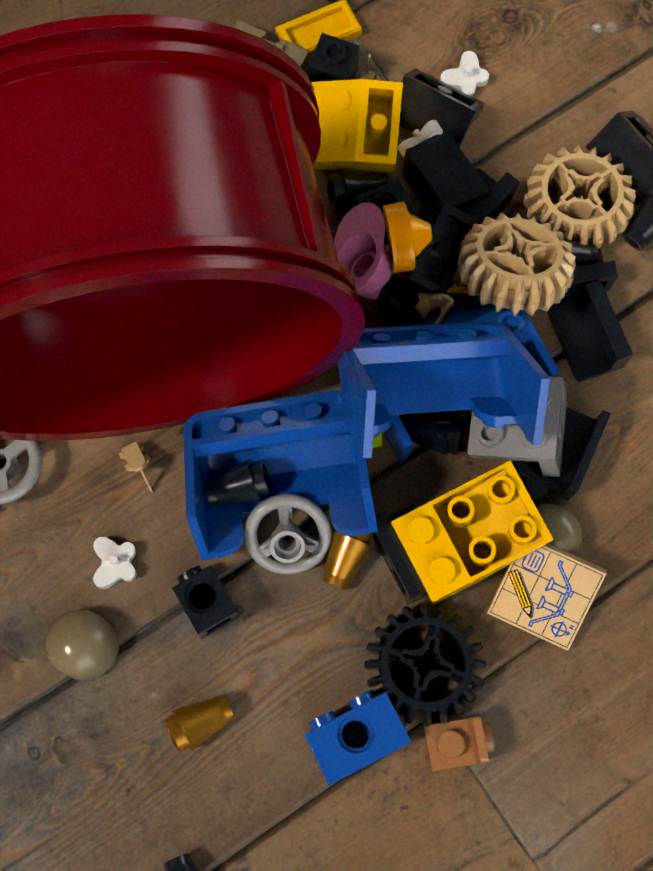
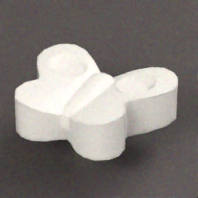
[440,51,489,97]
[398,120,443,158]
[93,537,137,589]

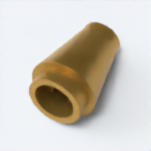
[322,531,373,590]
[163,695,234,753]

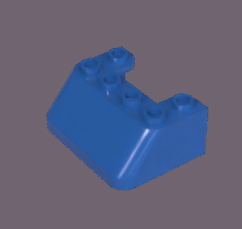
[183,390,378,560]

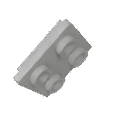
[467,377,568,477]

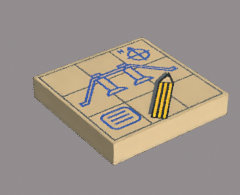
[487,543,607,651]

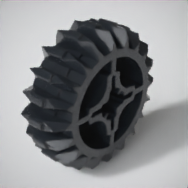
[364,604,486,727]

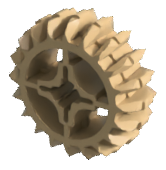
[523,144,636,249]
[457,213,576,317]

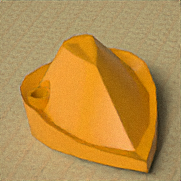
[382,202,433,274]

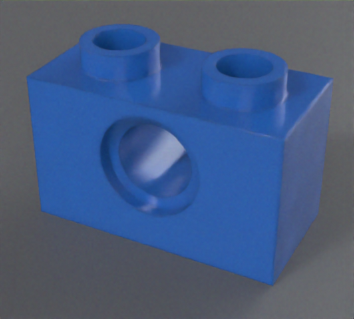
[304,690,411,786]

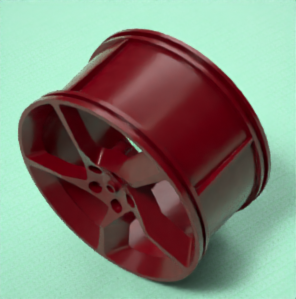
[0,14,365,441]

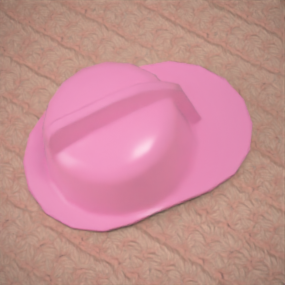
[334,203,393,300]

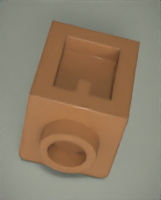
[422,715,494,772]

